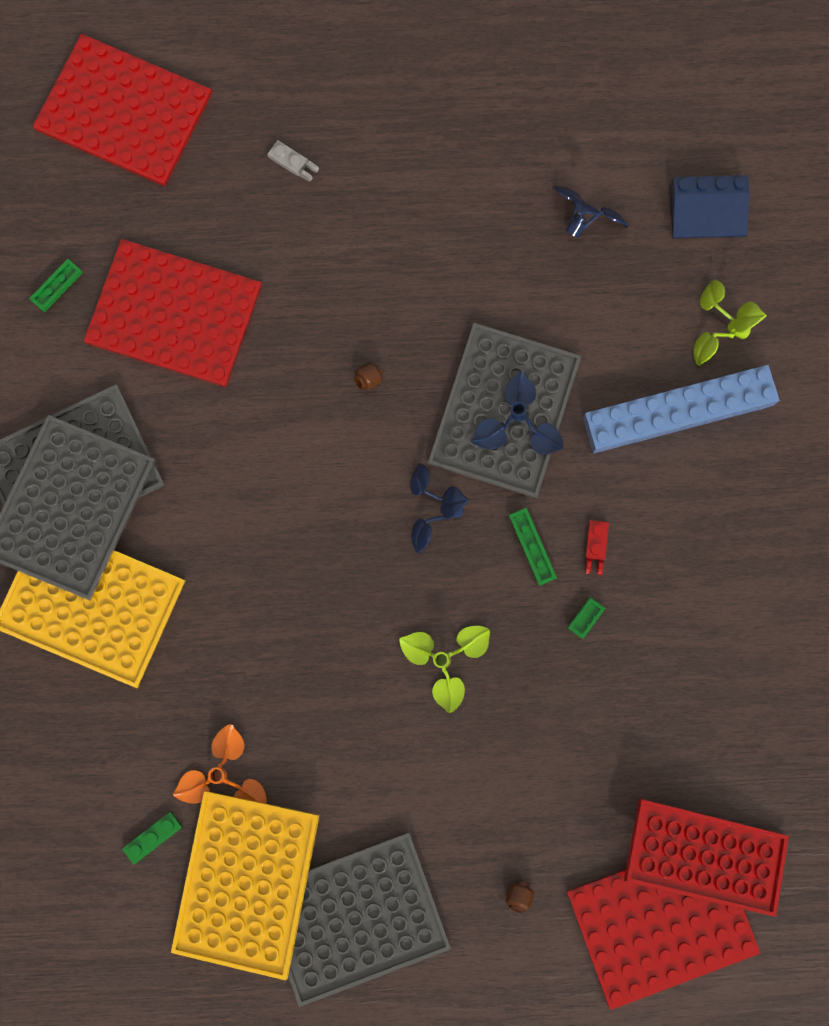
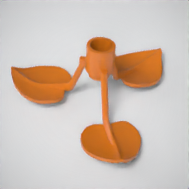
[173,724,267,804]

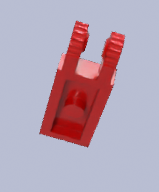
[585,520,609,576]

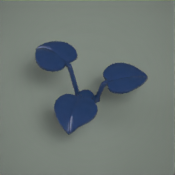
[553,186,629,237]
[472,372,563,454]
[410,463,469,554]

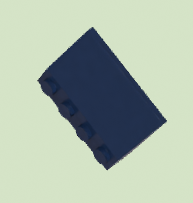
[670,175,750,238]

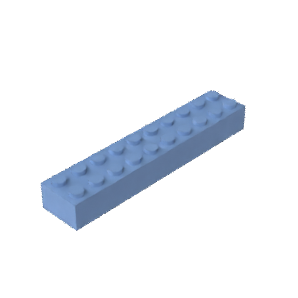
[583,365,780,454]

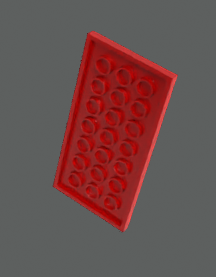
[624,799,789,917]

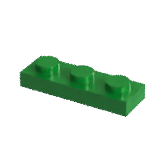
[29,259,83,313]
[122,811,183,865]

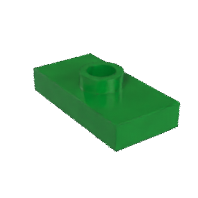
[567,597,606,640]

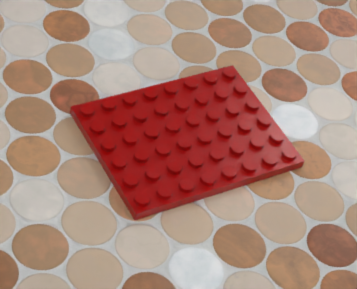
[33,34,213,186]
[84,239,262,387]
[567,869,761,1010]

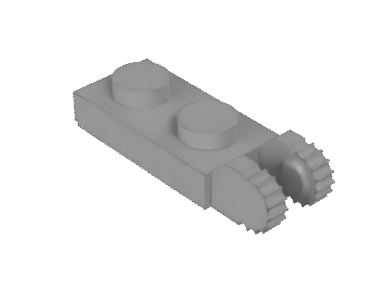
[267,140,319,182]

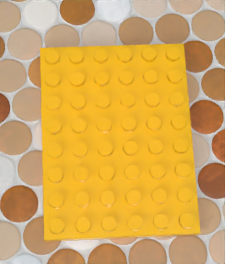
[0,550,185,688]
[171,791,320,980]

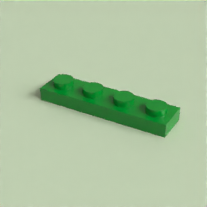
[509,508,557,586]

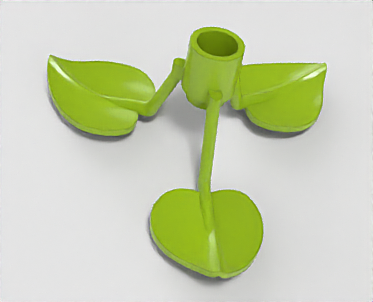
[693,280,767,366]
[399,626,490,713]

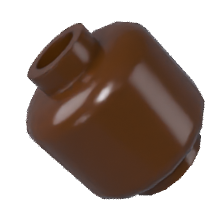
[354,362,383,391]
[506,881,534,913]

